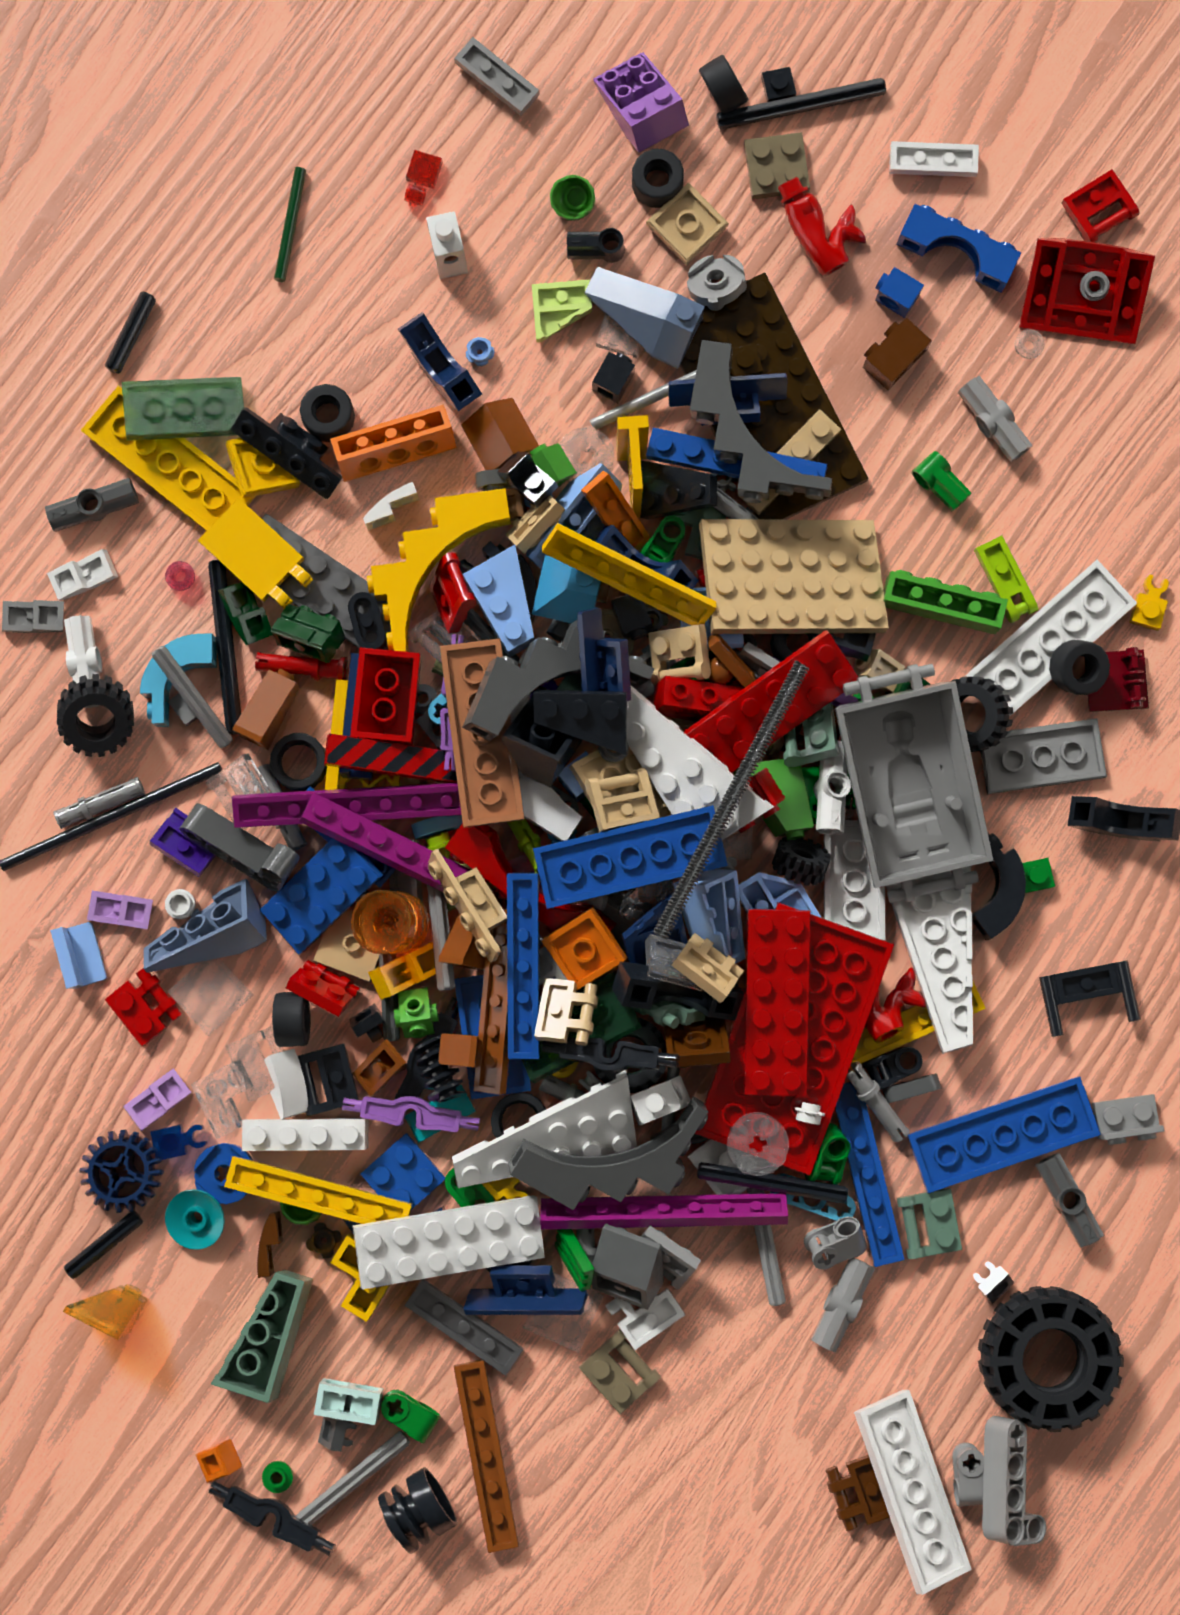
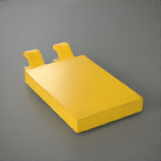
[198,498,313,609]

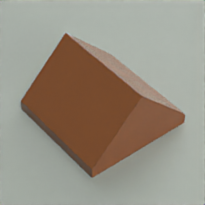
[461,398,539,470]

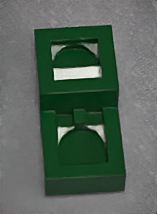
[218,582,273,645]

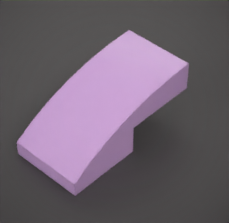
[87,890,153,930]
[123,1068,192,1132]

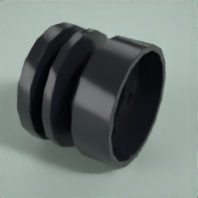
[378,1467,458,1554]

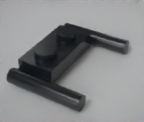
[1039,960,1141,1037]

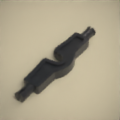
[395,997,459,1099]
[542,1037,680,1072]
[209,1481,336,1557]

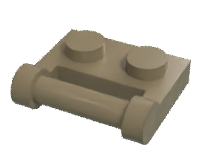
[579,1330,661,1414]

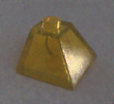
[63,1284,147,1340]

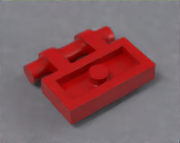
[285,960,360,1017]
[104,968,182,1046]

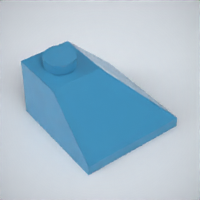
[532,555,601,624]

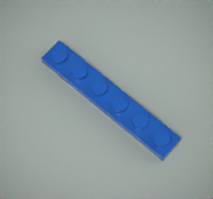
[646,427,827,479]
[507,873,540,1059]
[835,1082,905,1267]

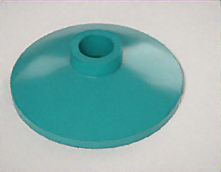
[165,1189,225,1250]

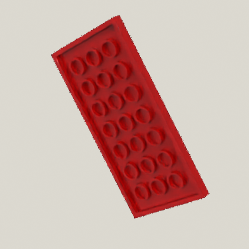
[695,902,894,1175]

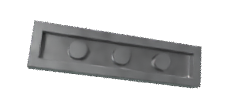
[405,1279,523,1376]

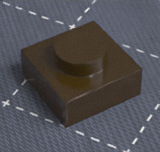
[731,343,763,377]

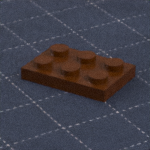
[664,1016,731,1068]

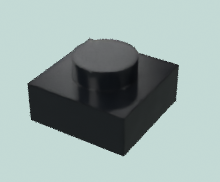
[761,67,796,102]

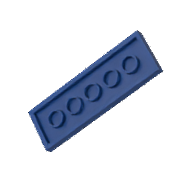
[533,805,728,909]
[907,1076,1101,1193]

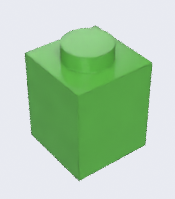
[530,443,577,488]

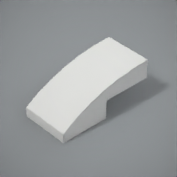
[363,482,419,531]
[47,549,118,601]
[264,1048,308,1120]

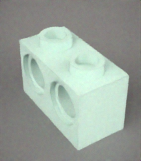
[314,1378,384,1425]

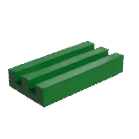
[554,1229,594,1292]

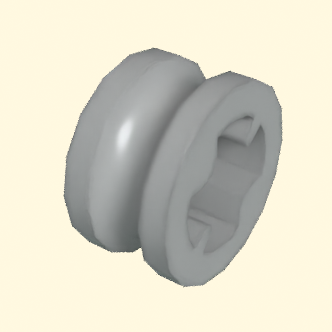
[578,1070,604,1092]

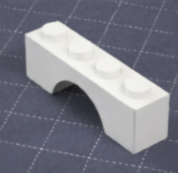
[242,1118,369,1151]

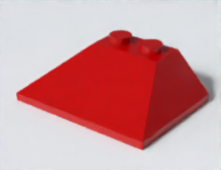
[1019,238,1155,344]

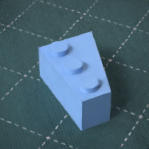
[463,545,535,658]
[673,869,745,964]

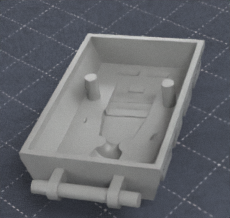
[835,664,994,903]

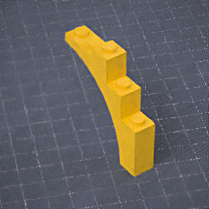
[367,488,511,652]

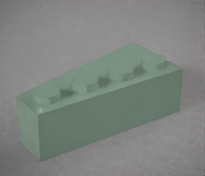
[211,1270,313,1403]

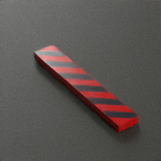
[324,733,457,783]

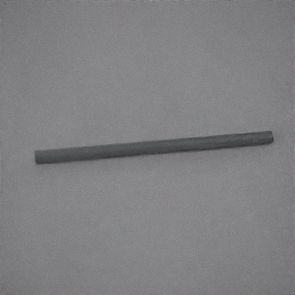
[652,661,809,941]

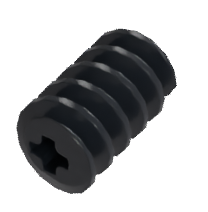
[413,1036,467,1103]

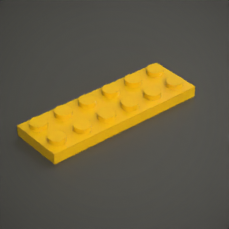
[81,385,256,531]

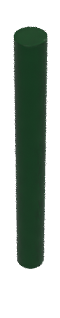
[274,167,306,282]

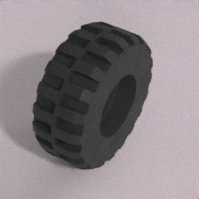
[978,1286,1124,1432]

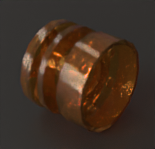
[351,890,429,954]

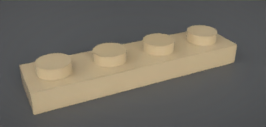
[737,409,841,515]

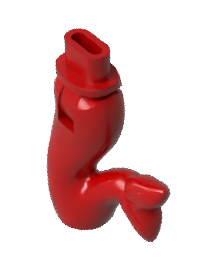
[778,177,866,277]
[865,967,926,1043]

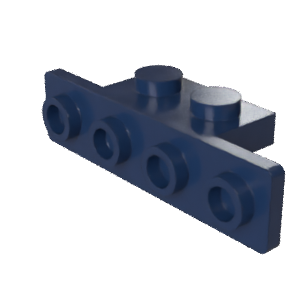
[668,373,787,426]
[577,607,631,701]
[463,1265,588,1315]

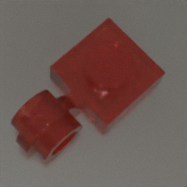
[404,150,443,207]

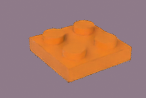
[541,907,627,991]

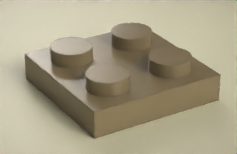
[744,132,810,199]

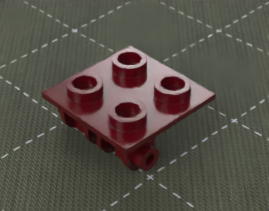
[1084,647,1149,712]

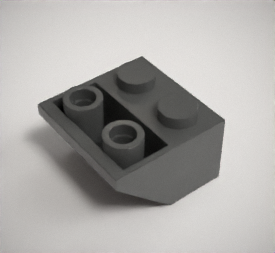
[592,1224,664,1310]

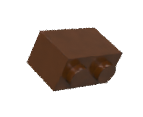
[863,317,932,391]

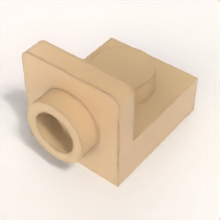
[854,649,905,693]

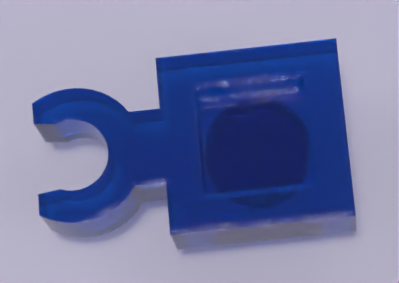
[150,1124,208,1160]

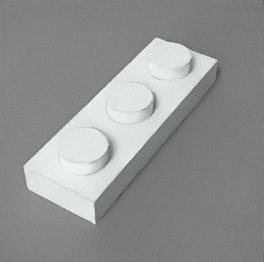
[889,141,979,177]

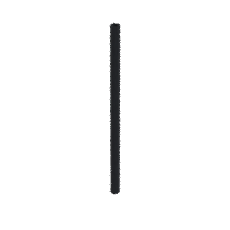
[0,762,223,871]

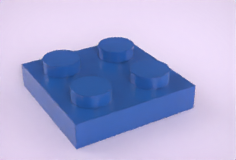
[360,1133,446,1211]

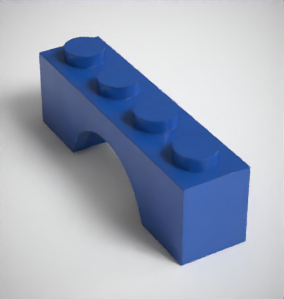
[896,204,1022,293]

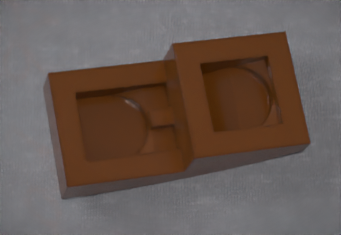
[257,1211,283,1278]

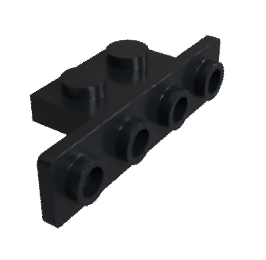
[231,407,342,499]

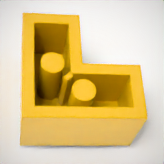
[330,1233,390,1322]

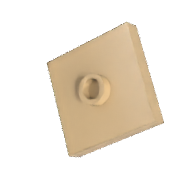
[646,182,729,266]
[314,909,392,982]

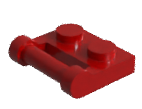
[1061,169,1140,242]
[429,552,477,634]

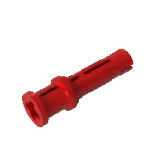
[255,652,348,681]

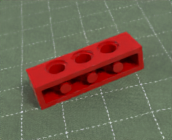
[654,675,744,722]

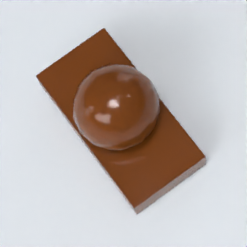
[707,634,756,687]

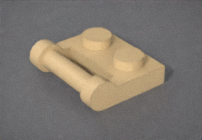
[648,624,711,686]
[585,768,660,833]

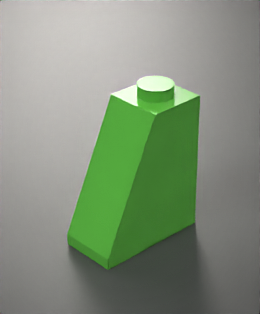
[733,759,814,840]

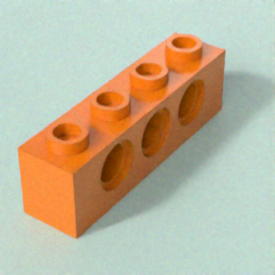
[330,404,457,482]

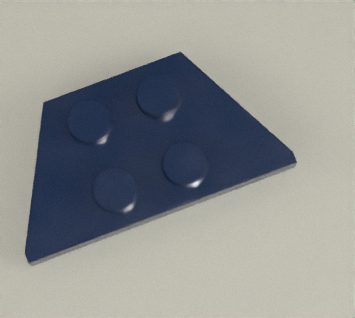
[622,892,688,969]

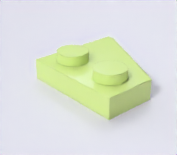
[532,279,592,343]

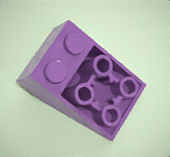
[593,52,689,153]

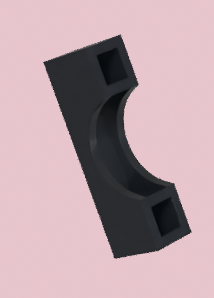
[612,961,744,1020]

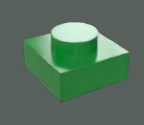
[1022,858,1055,893]

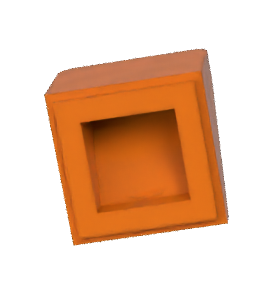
[195,1439,242,1483]

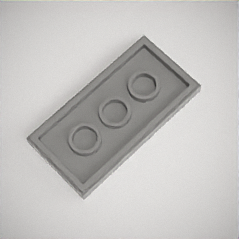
[980,718,1107,794]

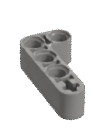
[982,1416,1046,1546]

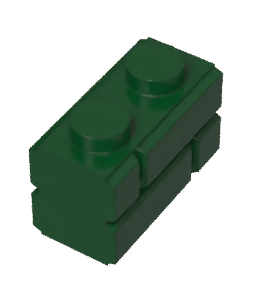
[271,604,345,663]

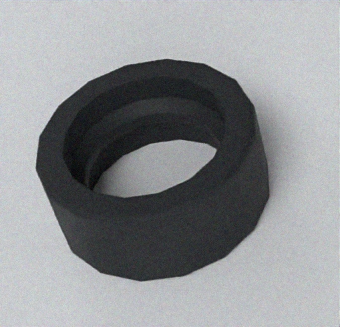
[270,733,327,791]
[491,1092,546,1138]

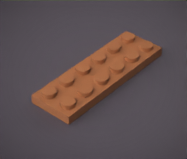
[440,638,524,828]

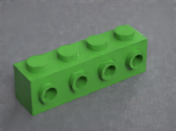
[883,570,1008,635]

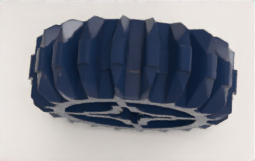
[79,1130,164,1213]

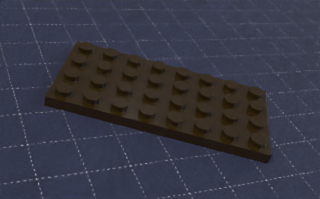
[680,273,869,520]

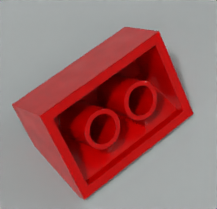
[350,647,422,746]

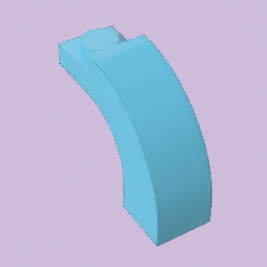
[140,633,217,727]

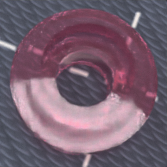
[165,561,195,591]

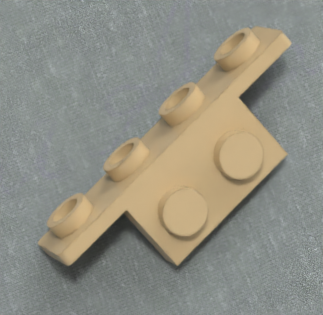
[428,849,507,963]

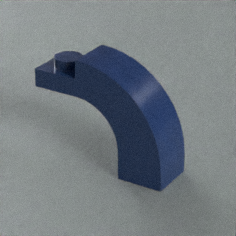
[398,312,482,411]
[596,525,699,590]

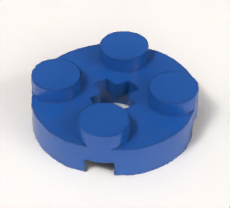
[194,1143,253,1204]

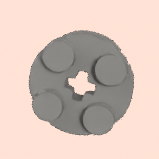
[687,255,747,311]

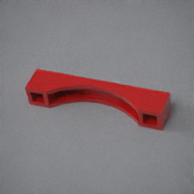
[445,823,617,933]

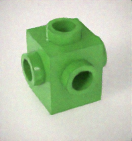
[394,987,439,1038]

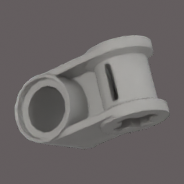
[804,1216,867,1270]
[952,1442,984,1507]

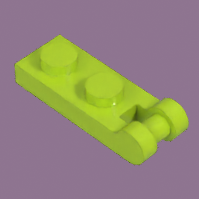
[974,536,1038,623]

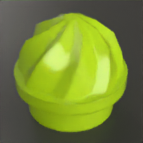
[425,830,452,858]

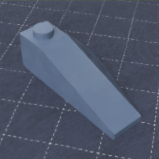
[585,267,705,369]
[143,878,267,973]

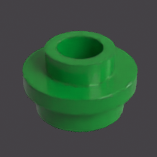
[262,1461,293,1493]

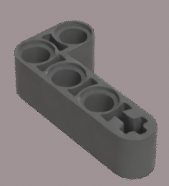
[179,803,300,892]

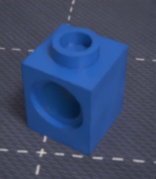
[875,267,924,318]

